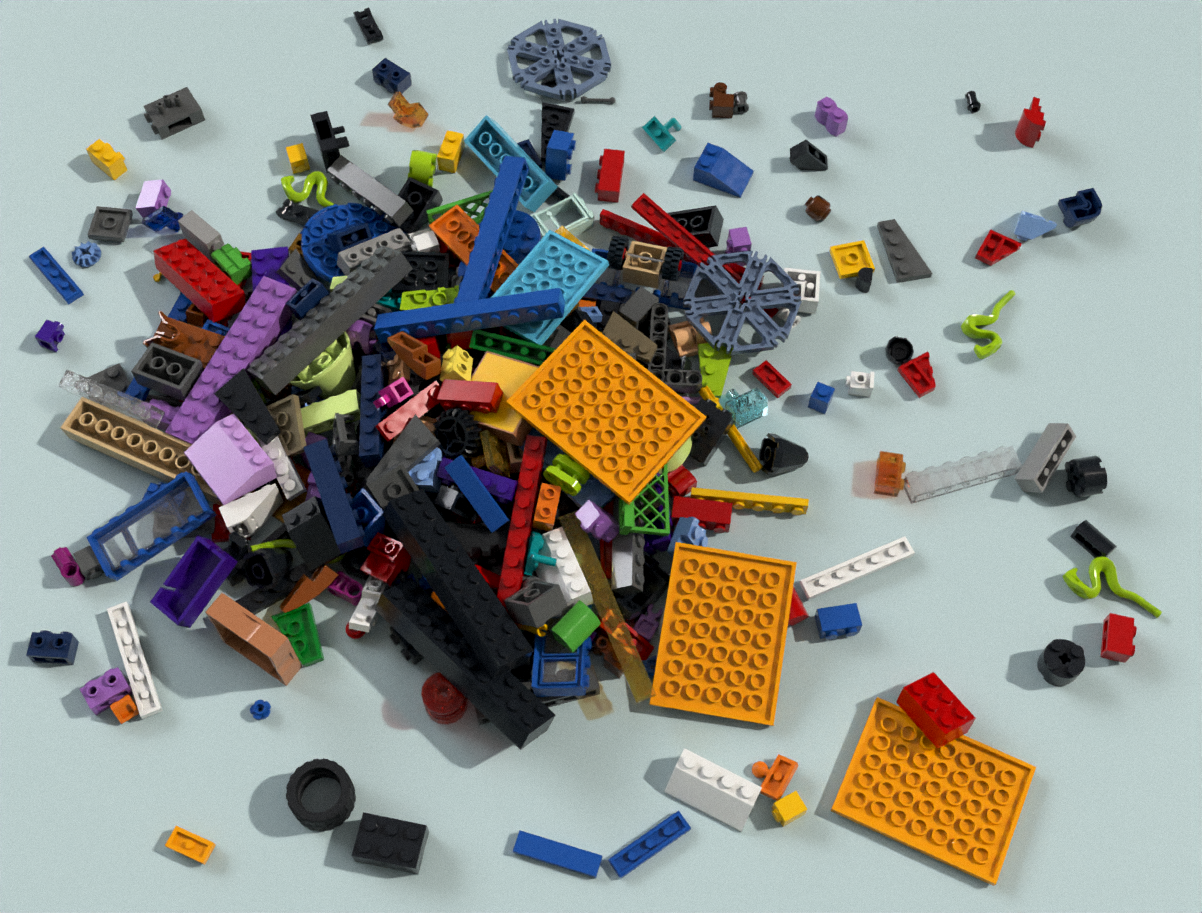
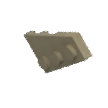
[602,311,657,364]
[266,395,306,457]

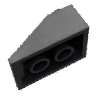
[382,177,443,234]
[668,205,724,248]
[282,496,345,572]

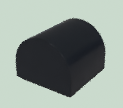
[855,267,873,293]

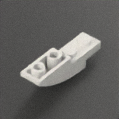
[349,576,390,633]

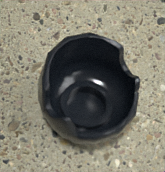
[885,336,914,365]

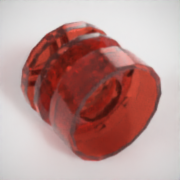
[421,672,468,725]

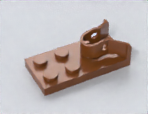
[142,310,225,369]

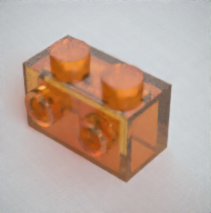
[874,451,906,497]

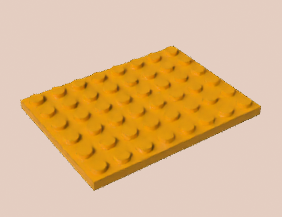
[506,320,706,505]
[649,542,797,726]
[831,697,1036,886]

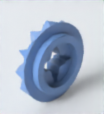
[72,241,101,267]

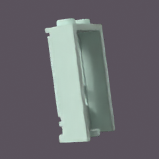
[531,193,595,238]

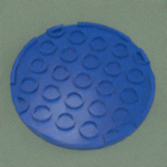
[301,203,406,283]

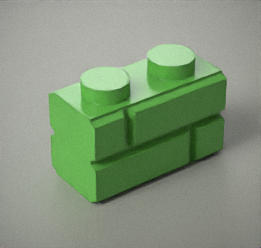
[211,243,252,285]

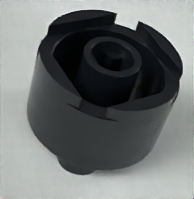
[1065,456,1107,498]
[1037,639,1085,686]

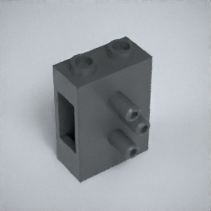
[144,87,205,140]

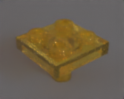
[471,430,511,478]

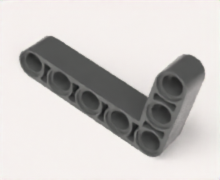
[648,303,703,394]

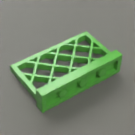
[426,190,493,237]
[619,463,670,536]

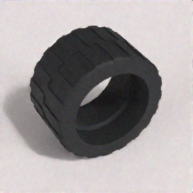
[286,758,356,831]

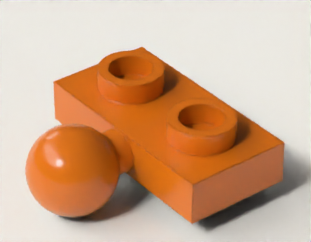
[752,754,798,801]

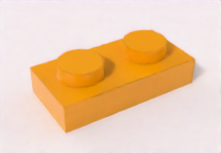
[165,826,216,865]

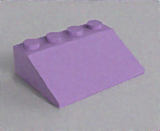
[184,413,276,506]

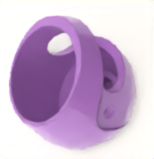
[345,320,376,354]

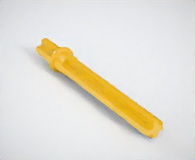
[699,386,762,473]

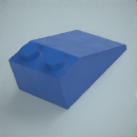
[693,143,754,198]

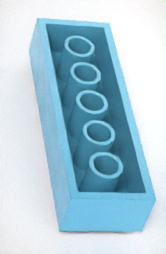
[464,115,558,213]

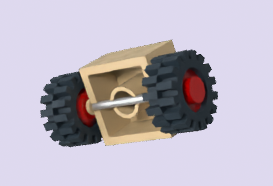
[607,235,684,289]

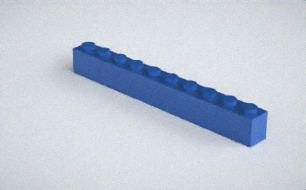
[454,156,529,303]
[374,288,565,343]

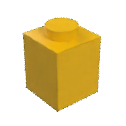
[286,143,310,174]
[771,791,808,827]

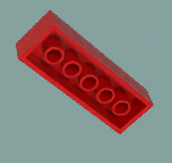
[153,238,246,323]

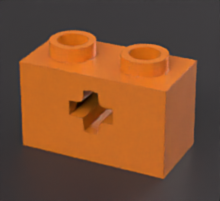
[532,483,561,531]

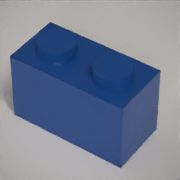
[814,603,862,640]

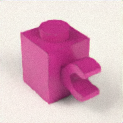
[373,377,414,409]

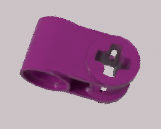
[326,571,363,606]

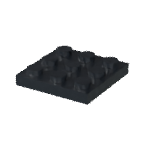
[392,251,449,295]

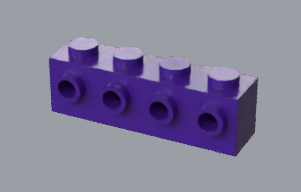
[436,457,518,504]

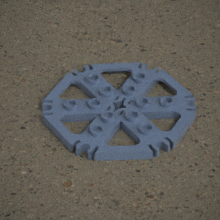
[507,19,611,100]
[683,251,802,355]

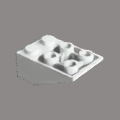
[219,484,284,538]

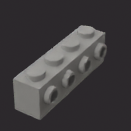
[337,228,411,276]
[1015,423,1076,493]

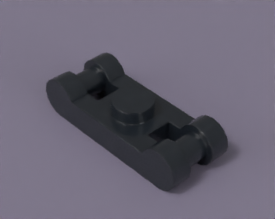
[353,7,383,44]

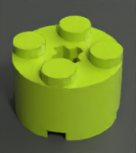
[408,150,437,187]

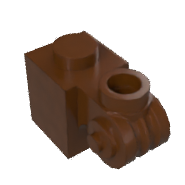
[709,82,734,118]
[591,635,633,678]

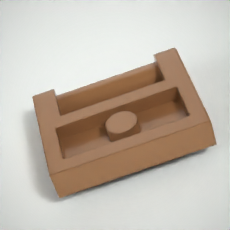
[387,354,410,385]

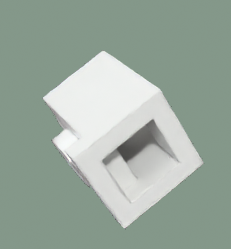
[845,371,874,397]

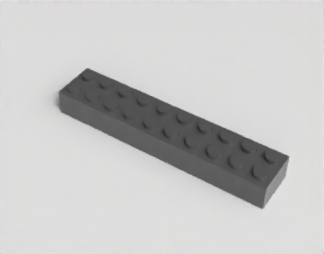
[246,245,413,395]

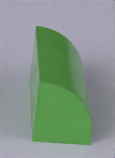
[551,600,601,653]

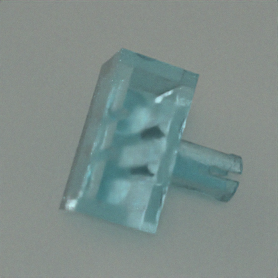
[725,387,768,429]

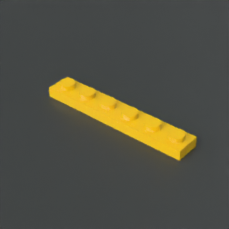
[690,487,809,515]

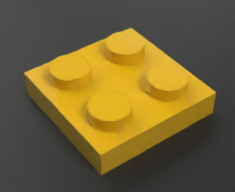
[829,240,875,279]

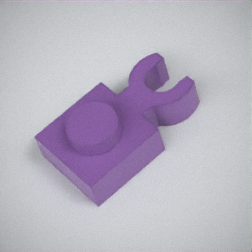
[633,604,663,642]

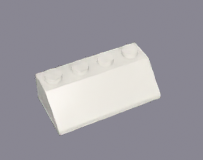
[535,527,594,618]
[664,748,762,832]

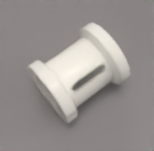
[777,307,801,329]

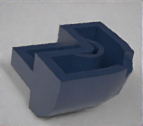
[1058,188,1102,228]

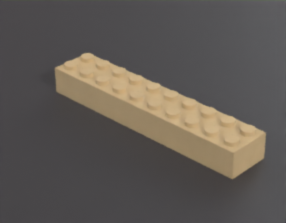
[60,397,234,506]

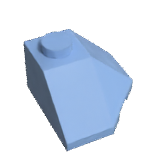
[1014,211,1057,241]

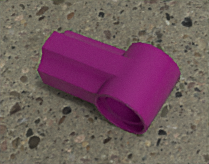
[51,547,85,587]

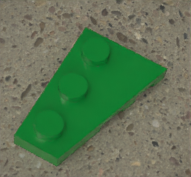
[271,603,324,667]

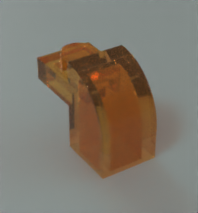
[388,92,429,128]

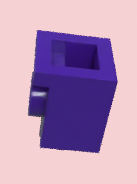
[35,319,65,353]

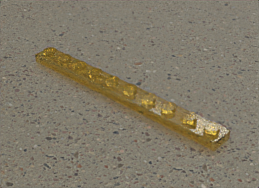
[559,510,656,704]

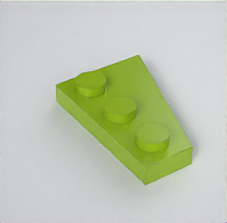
[400,285,459,311]
[697,343,733,398]

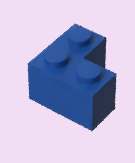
[545,130,576,181]

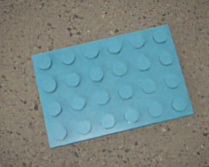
[491,230,609,345]

